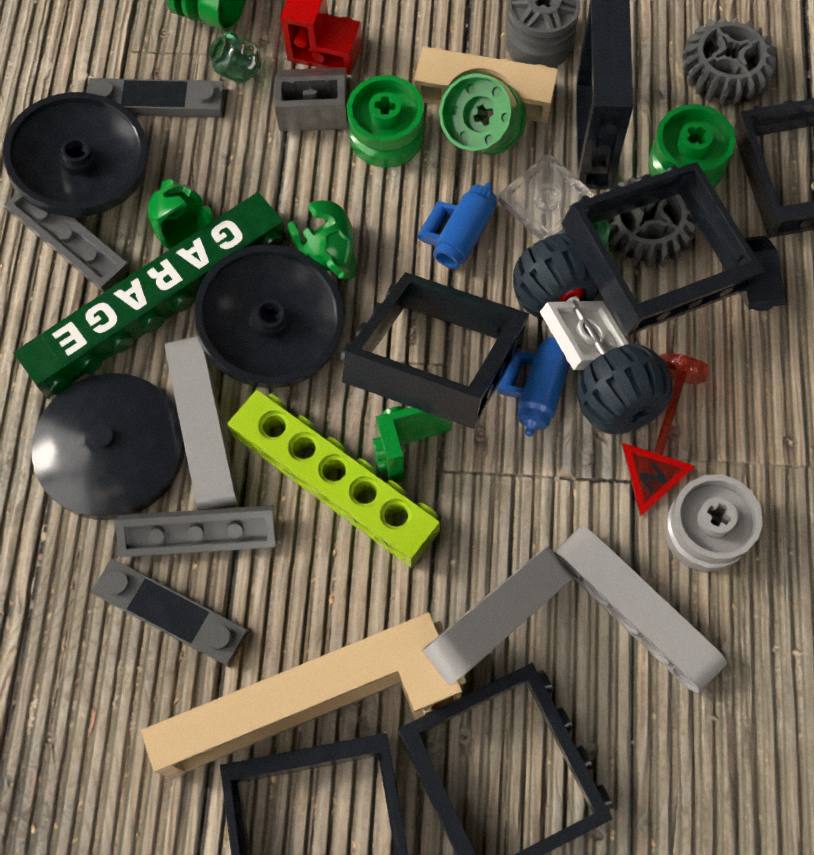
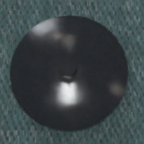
[3,92,148,217]
[194,245,344,388]
[31,373,185,520]

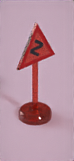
[621,353,711,516]

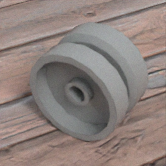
[664,474,763,572]

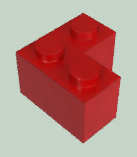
[280,0,363,75]

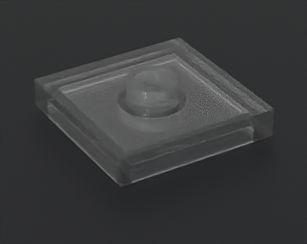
[497,153,596,240]

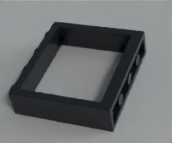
[576,0,633,189]
[734,98,814,238]
[561,162,765,337]
[340,272,529,429]
[398,662,614,855]
[220,733,409,855]

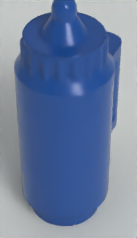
[417,182,497,269]
[497,338,570,437]

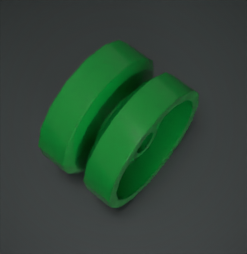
[347,75,424,168]
[648,104,736,189]

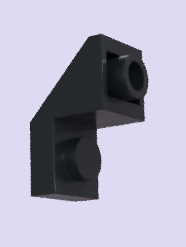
[739,235,786,311]

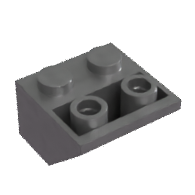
[274,67,348,131]

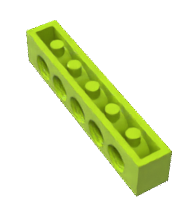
[227,389,440,569]

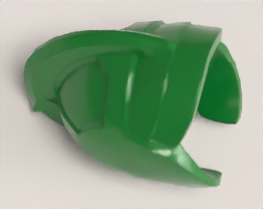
[148,179,213,249]
[288,200,357,279]

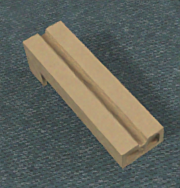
[140,612,466,779]

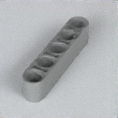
[165,336,239,510]
[554,526,727,694]
[422,546,573,685]

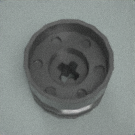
[505,0,580,68]

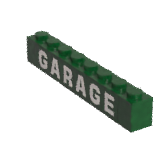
[13,191,287,399]

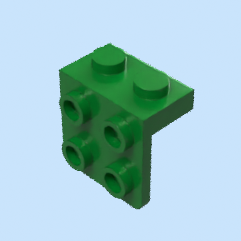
[372,406,453,483]

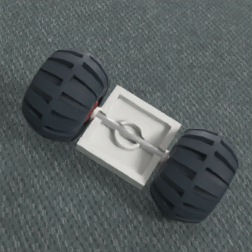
[513,233,673,435]

